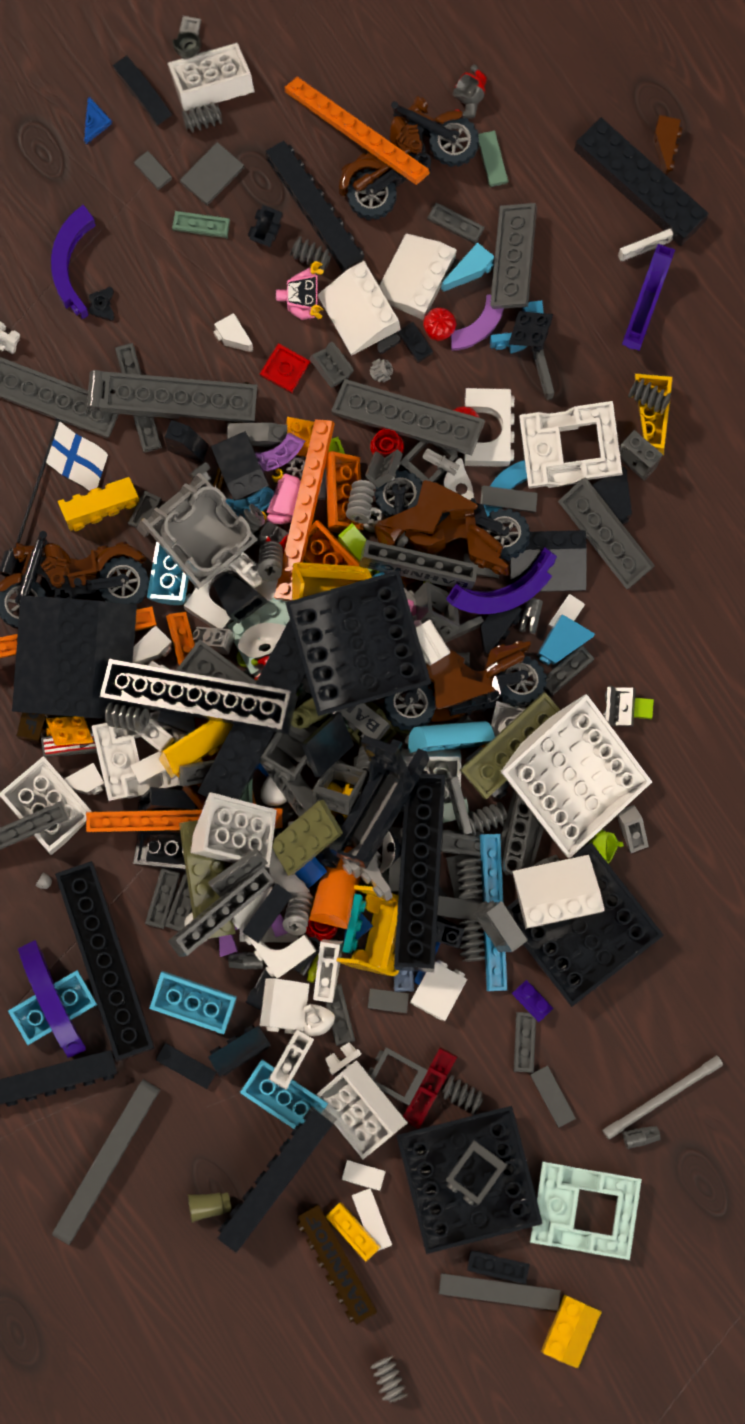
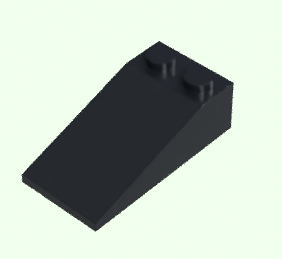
[133,830,186,871]

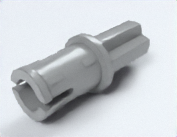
[423,449,460,476]

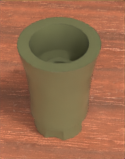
[291,695,329,729]
[188,1193,231,1222]

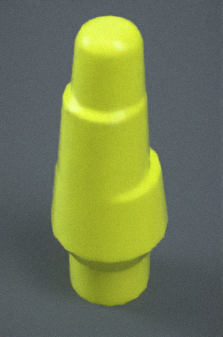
[307,954,319,983]

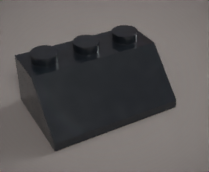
[208,1025,271,1078]

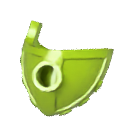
[589,830,624,864]

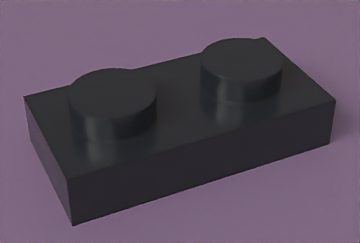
[397,322,433,363]

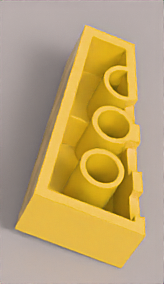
[635,374,672,455]
[58,477,139,531]

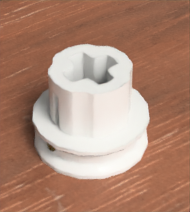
[363,507,386,533]

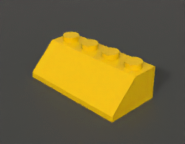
[159,720,234,778]

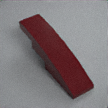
[403,1047,457,1129]

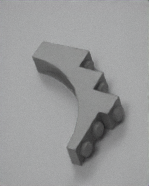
[342,774,398,901]

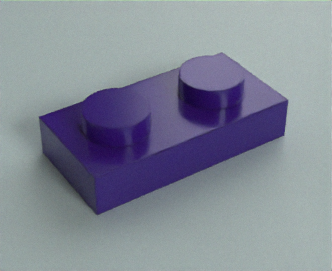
[512,980,553,1022]

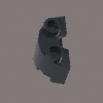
[248,205,283,247]

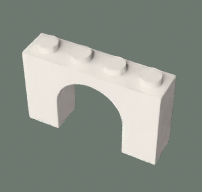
[464,388,514,467]
[184,555,258,629]
[232,886,317,979]

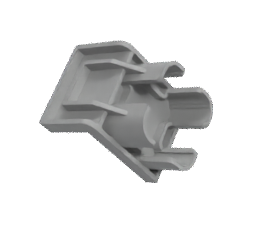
[137,473,258,590]

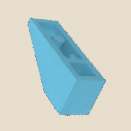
[441,243,495,291]

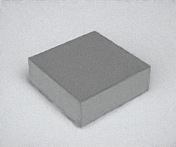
[179,16,201,35]

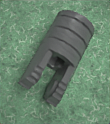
[519,598,543,634]

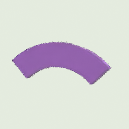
[451,295,504,351]
[255,433,305,471]

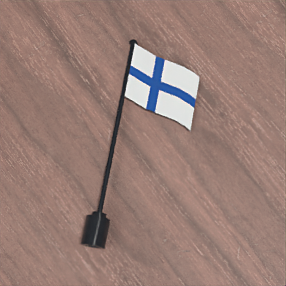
[0,419,108,577]

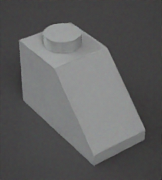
[617,805,649,853]

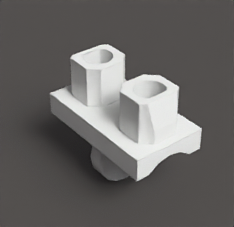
[0,322,20,355]
[230,552,264,589]
[326,1042,361,1075]

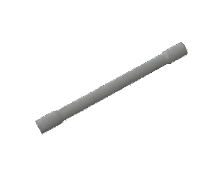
[602,1055,723,1140]

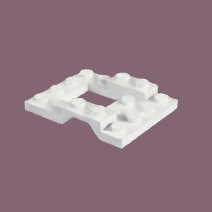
[519,401,623,489]
[92,711,188,802]

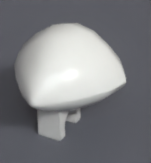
[260,776,287,806]
[302,1004,335,1036]

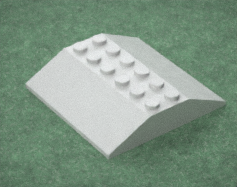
[501,694,652,859]

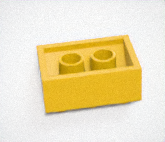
[541,1295,601,1368]

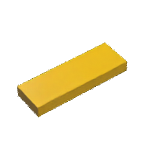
[325,1202,381,1261]

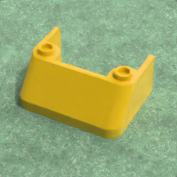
[292,562,372,600]
[336,885,400,976]

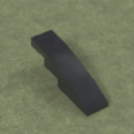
[112,55,172,126]

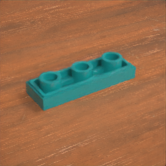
[342,894,366,954]

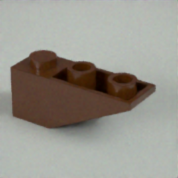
[653,115,683,176]

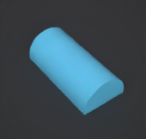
[147,541,189,605]
[408,721,495,753]
[8,970,97,1045]
[149,971,237,1034]
[240,1059,328,1129]

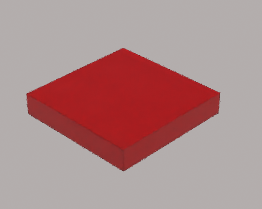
[260,343,310,394]

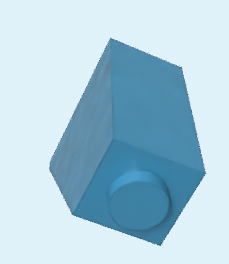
[537,614,595,665]

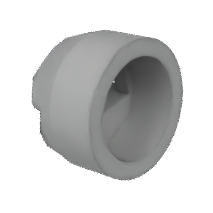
[35,872,52,889]

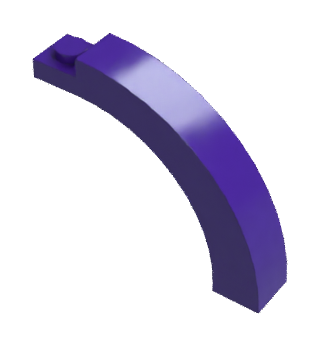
[51,205,96,319]
[622,244,675,351]
[446,547,557,614]
[18,940,86,1058]

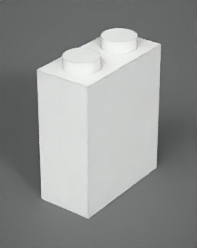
[410,960,467,1022]
[260,978,309,1034]

